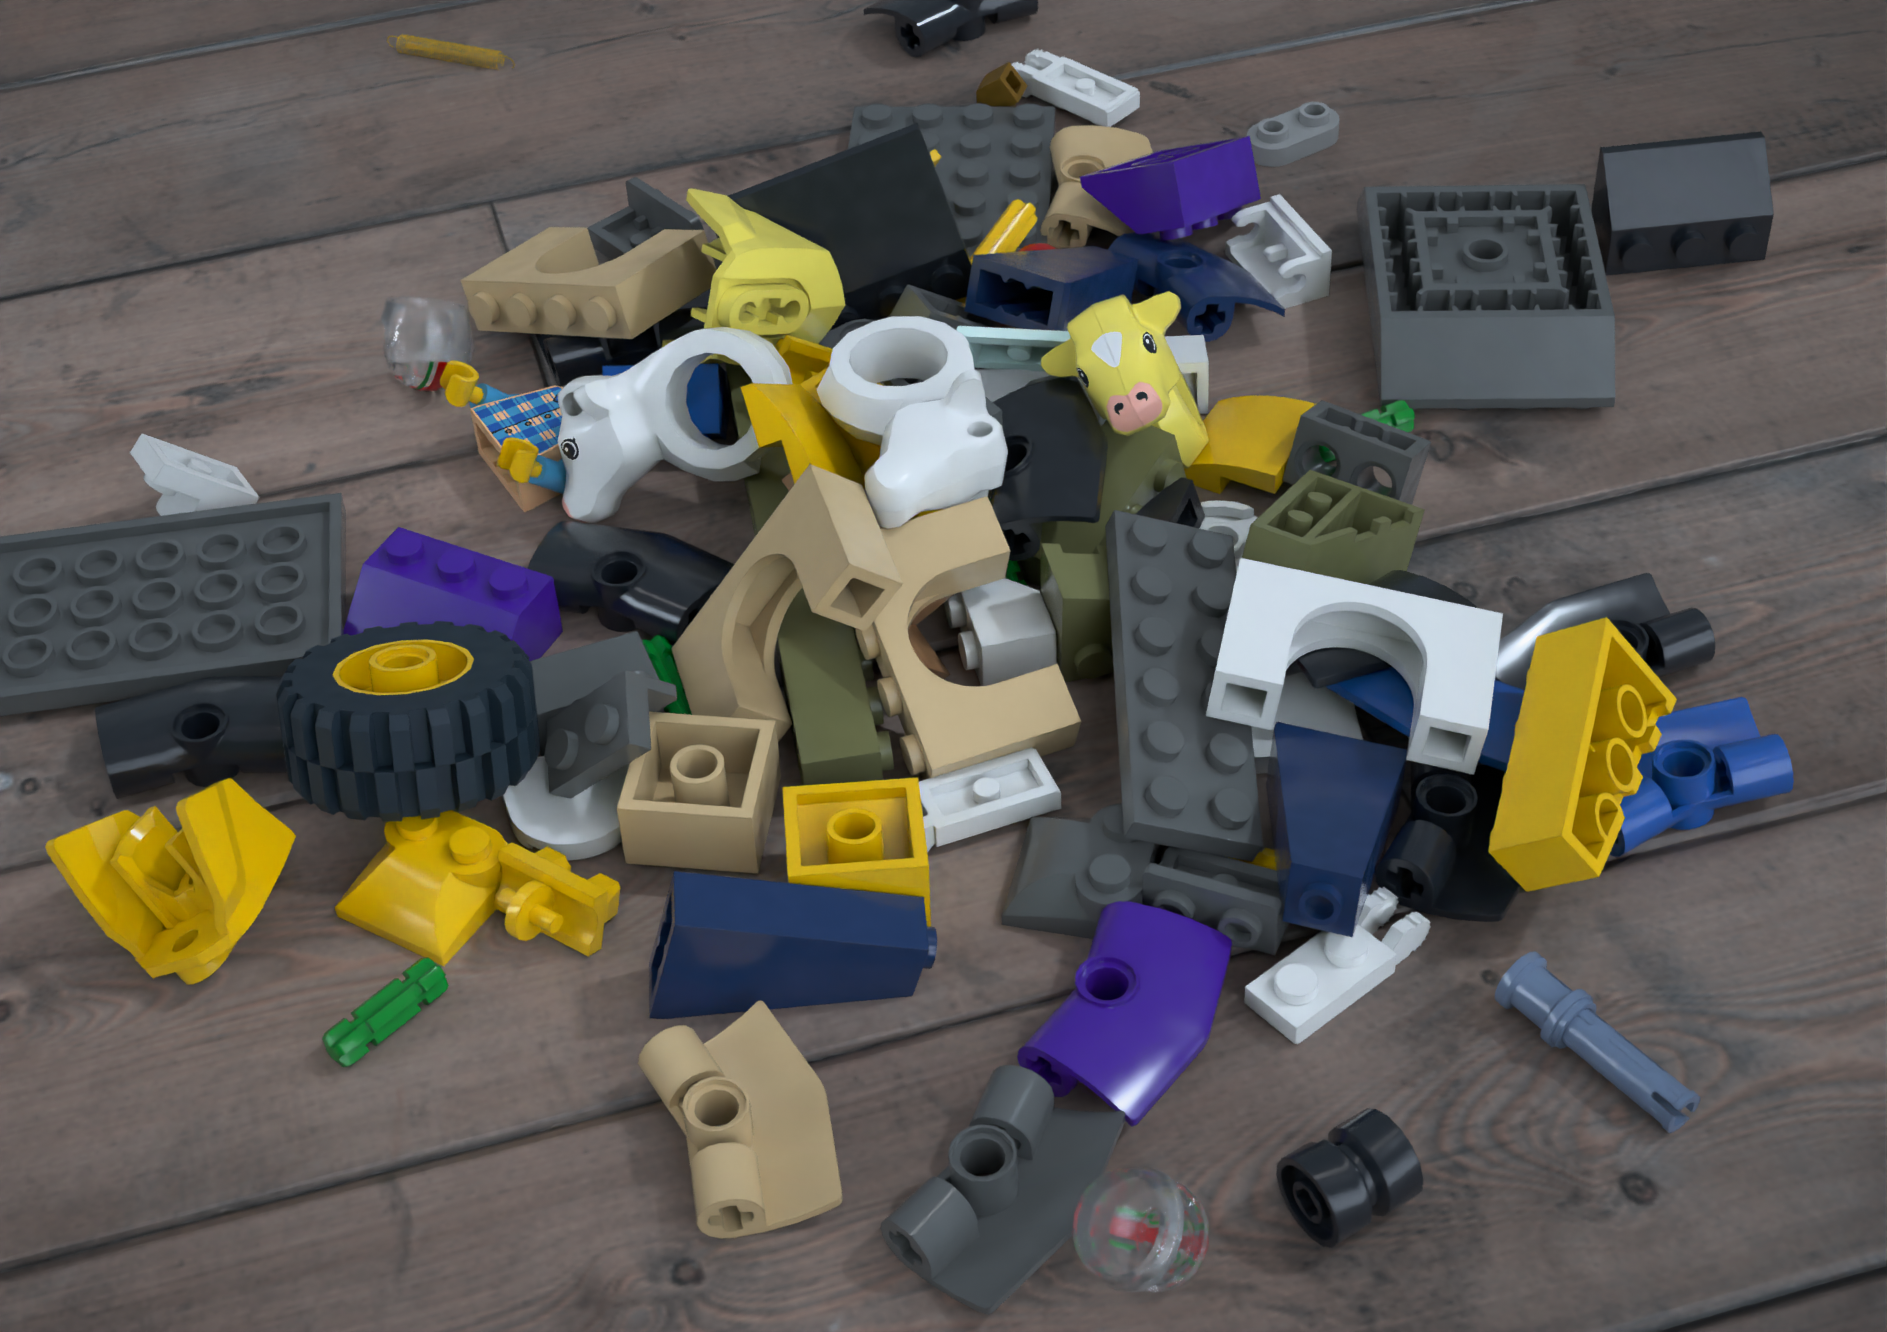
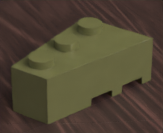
[1020,420,1186,586]
[1040,543,1114,683]

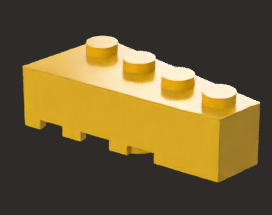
[1488,617,1677,892]

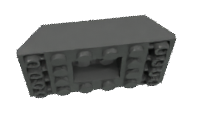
[1357,184,1615,410]

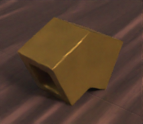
[976,62,1027,107]

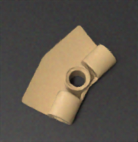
[1040,125,1153,249]
[638,1000,843,1239]

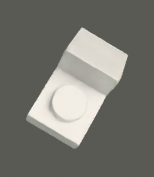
[130,434,260,516]

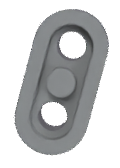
[1247,102,1340,167]

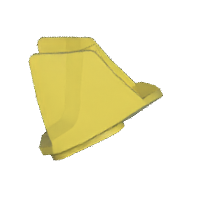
[662,188,845,365]

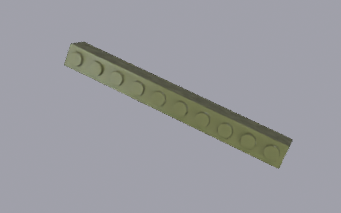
[725,363,894,786]

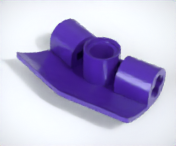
[1017,901,1232,1126]

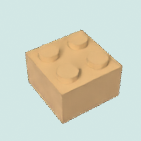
[617,712,781,874]

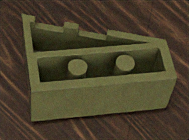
[1242,470,1425,585]

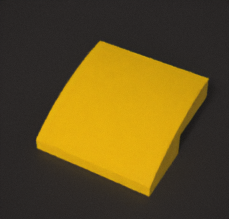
[741,383,865,491]
[1184,395,1316,494]

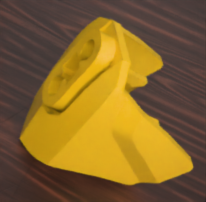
[45,778,296,985]

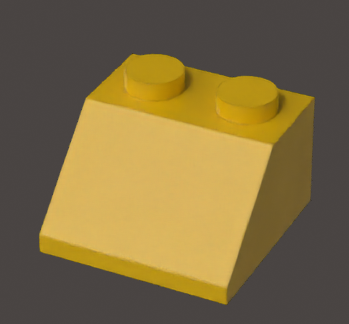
[782,777,931,927]

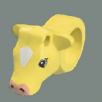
[1041,291,1209,469]

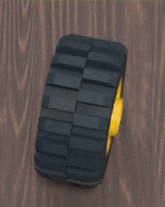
[276,621,540,822]

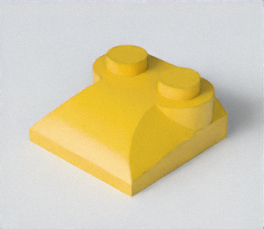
[334,810,508,966]

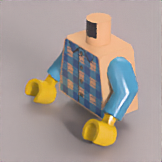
[440,361,566,512]

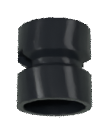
[1276,1108,1424,1248]

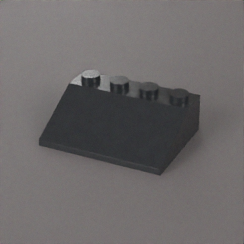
[715,123,972,330]

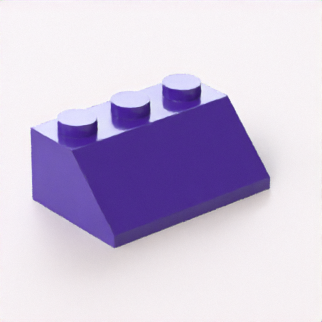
[1080,136,1261,241]
[343,527,563,661]

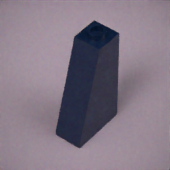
[964,246,1139,331]
[1266,722,1408,937]
[649,871,937,1019]

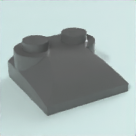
[1001,803,1162,939]

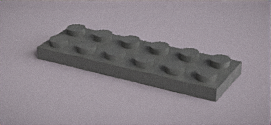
[1105,510,1263,862]

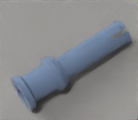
[1495,951,1700,1133]

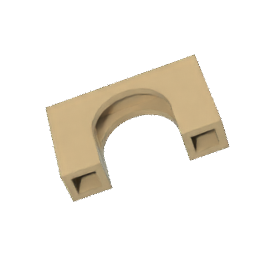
[461,227,716,339]
[671,464,903,742]
[855,496,1081,780]

